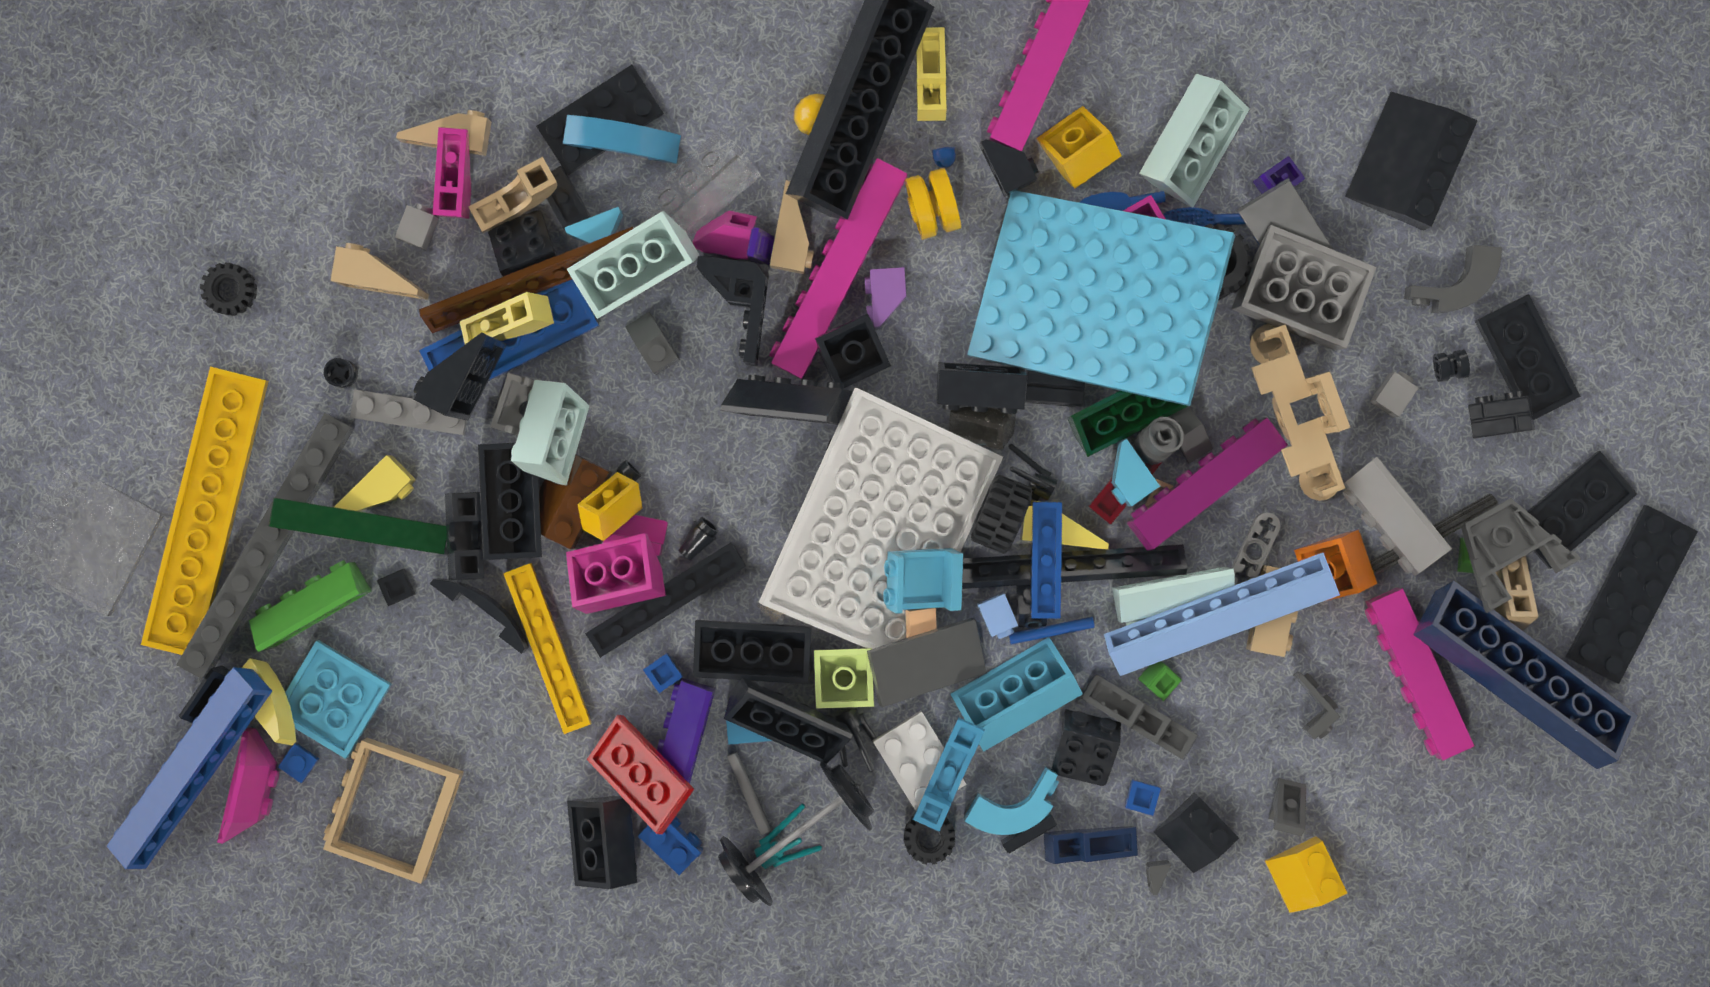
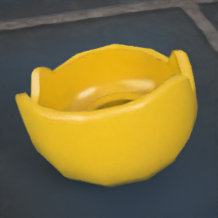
[794,93,826,135]

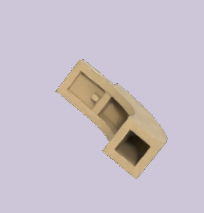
[468,157,557,234]

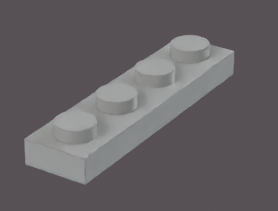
[350,389,467,435]

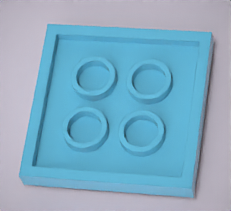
[285,640,392,759]

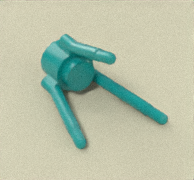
[754,804,822,869]

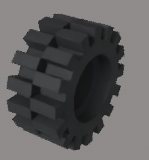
[200,262,257,316]
[904,816,956,865]

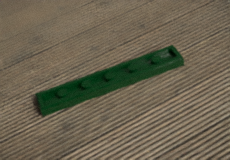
[268,497,447,555]

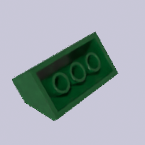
[1067,391,1188,457]

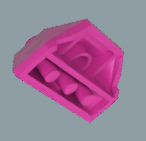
[217,727,279,844]

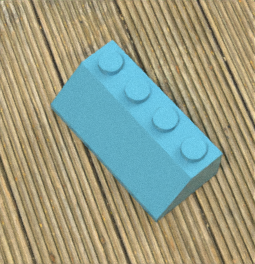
[951,637,1083,752]

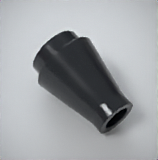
[678,517,719,561]

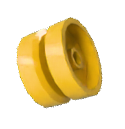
[905,168,961,240]

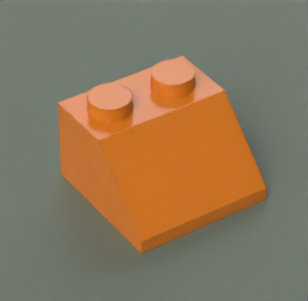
[1294,529,1377,602]

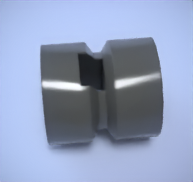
[1134,417,1184,465]

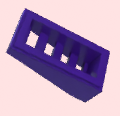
[747,227,775,265]

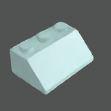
[511,380,589,485]

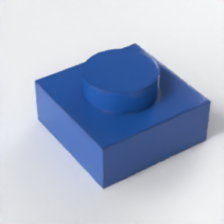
[643,653,683,693]
[278,743,319,783]
[1124,779,1161,816]

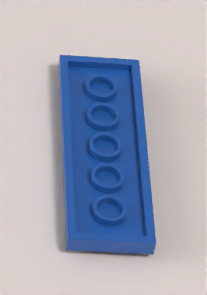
[419,279,600,381]

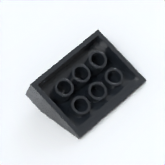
[1345,92,1478,231]
[413,332,507,421]

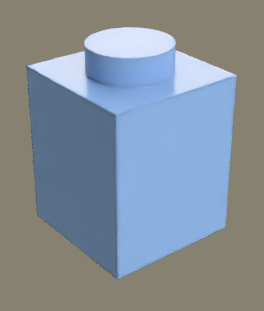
[977,593,1018,639]

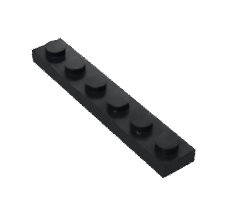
[585,542,746,658]

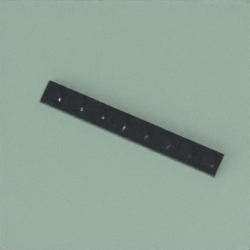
[962,544,1188,589]

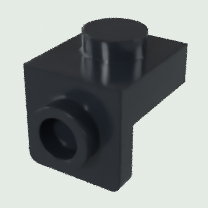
[1016,585,1047,629]

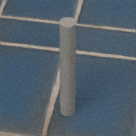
[727,752,771,835]

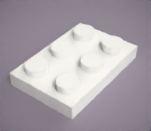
[872,711,966,811]

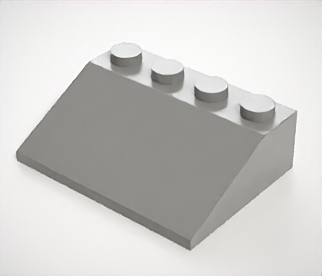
[1232,225,1377,351]

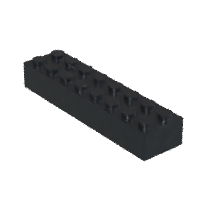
[785,0,934,220]

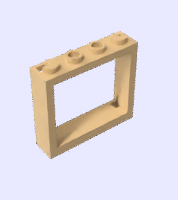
[323,738,464,884]

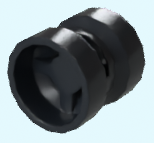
[1433,350,1470,382]
[323,358,358,388]

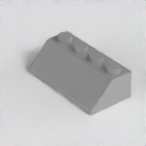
[1342,457,1452,576]

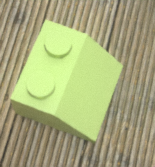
[814,648,874,708]

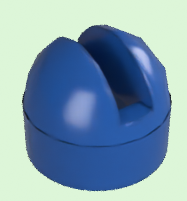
[932,147,956,168]

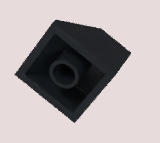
[815,314,891,388]
[1153,792,1239,873]

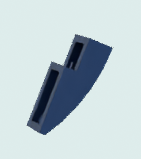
[1044,826,1138,864]

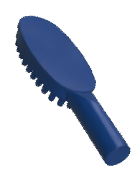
[1079,191,1166,211]
[1163,207,1246,227]

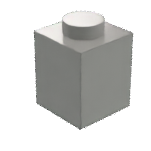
[395,203,439,251]
[1369,371,1418,418]

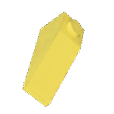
[460,292,554,344]
[334,455,416,511]
[1020,500,1109,549]

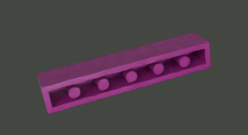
[1127,418,1288,550]

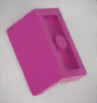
[603,515,668,556]

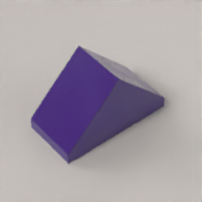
[1253,156,1306,194]

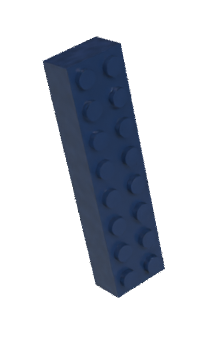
[1413,581,1638,769]

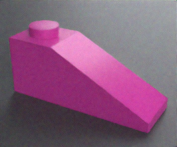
[433,127,471,219]

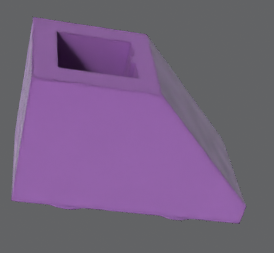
[864,267,906,329]

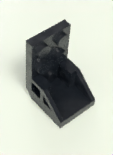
[697,256,768,366]

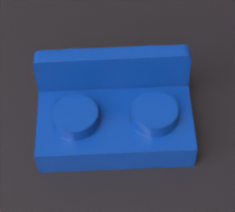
[638,816,703,875]

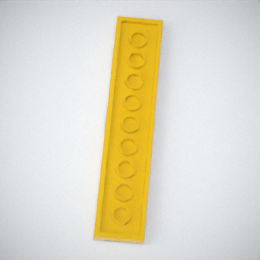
[141,367,269,655]

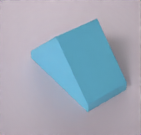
[565,207,623,244]

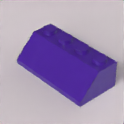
[657,679,716,784]

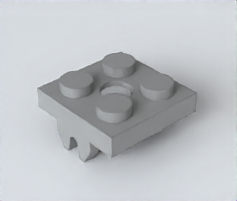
[490,373,534,436]

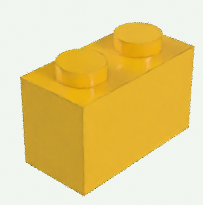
[578,472,643,541]

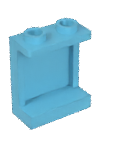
[883,548,963,614]

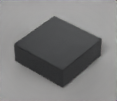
[377,569,416,606]

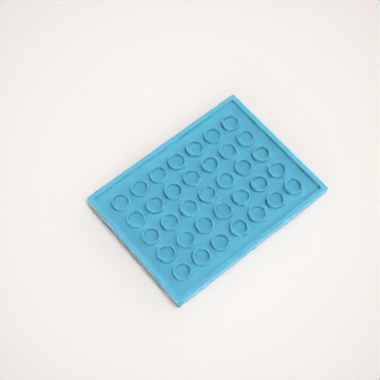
[967,191,1235,406]

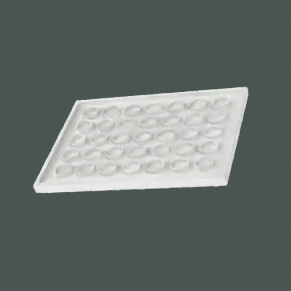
[759,388,1003,649]

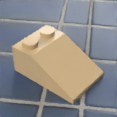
[331,243,429,300]

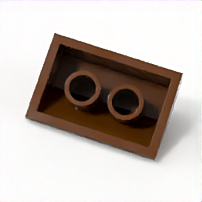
[539,454,612,549]

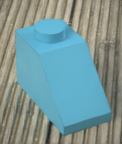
[1111,439,1160,506]

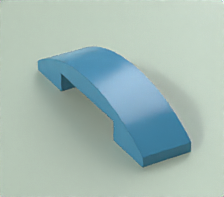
[563,115,681,164]
[913,717,985,831]

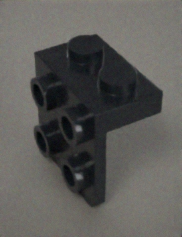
[488,210,558,277]
[1051,709,1121,786]

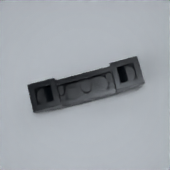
[430,578,529,654]

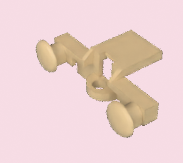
[1250,324,1351,501]

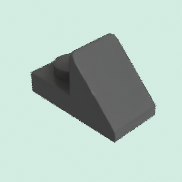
[1268,778,1306,836]

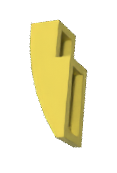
[916,27,947,121]
[242,658,296,746]

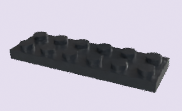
[1566,505,1698,684]

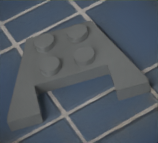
[1461,498,1581,613]

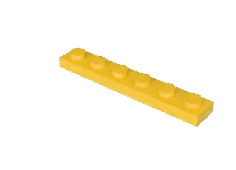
[503,563,592,734]

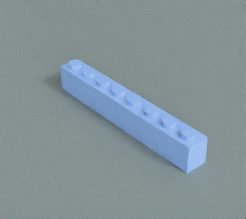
[1104,553,1340,676]

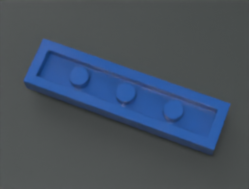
[1031,502,1062,619]

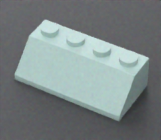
[1139,74,1250,208]
[567,211,700,319]
[1112,567,1235,626]

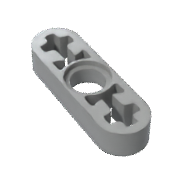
[1231,512,1280,585]

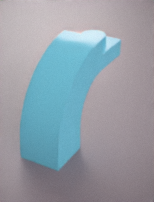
[964,767,1059,835]

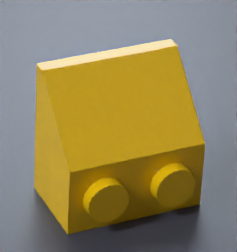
[1036,106,1122,189]
[1265,836,1347,913]

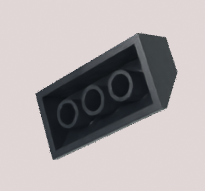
[720,374,853,425]
[478,443,542,560]
[693,620,812,684]
[724,678,853,764]

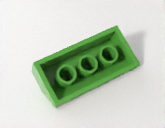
[249,560,372,652]

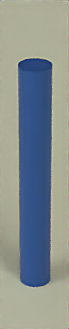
[1009,617,1095,645]

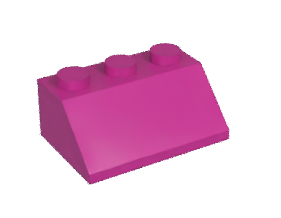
[566,533,666,614]

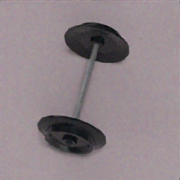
[718,761,874,906]

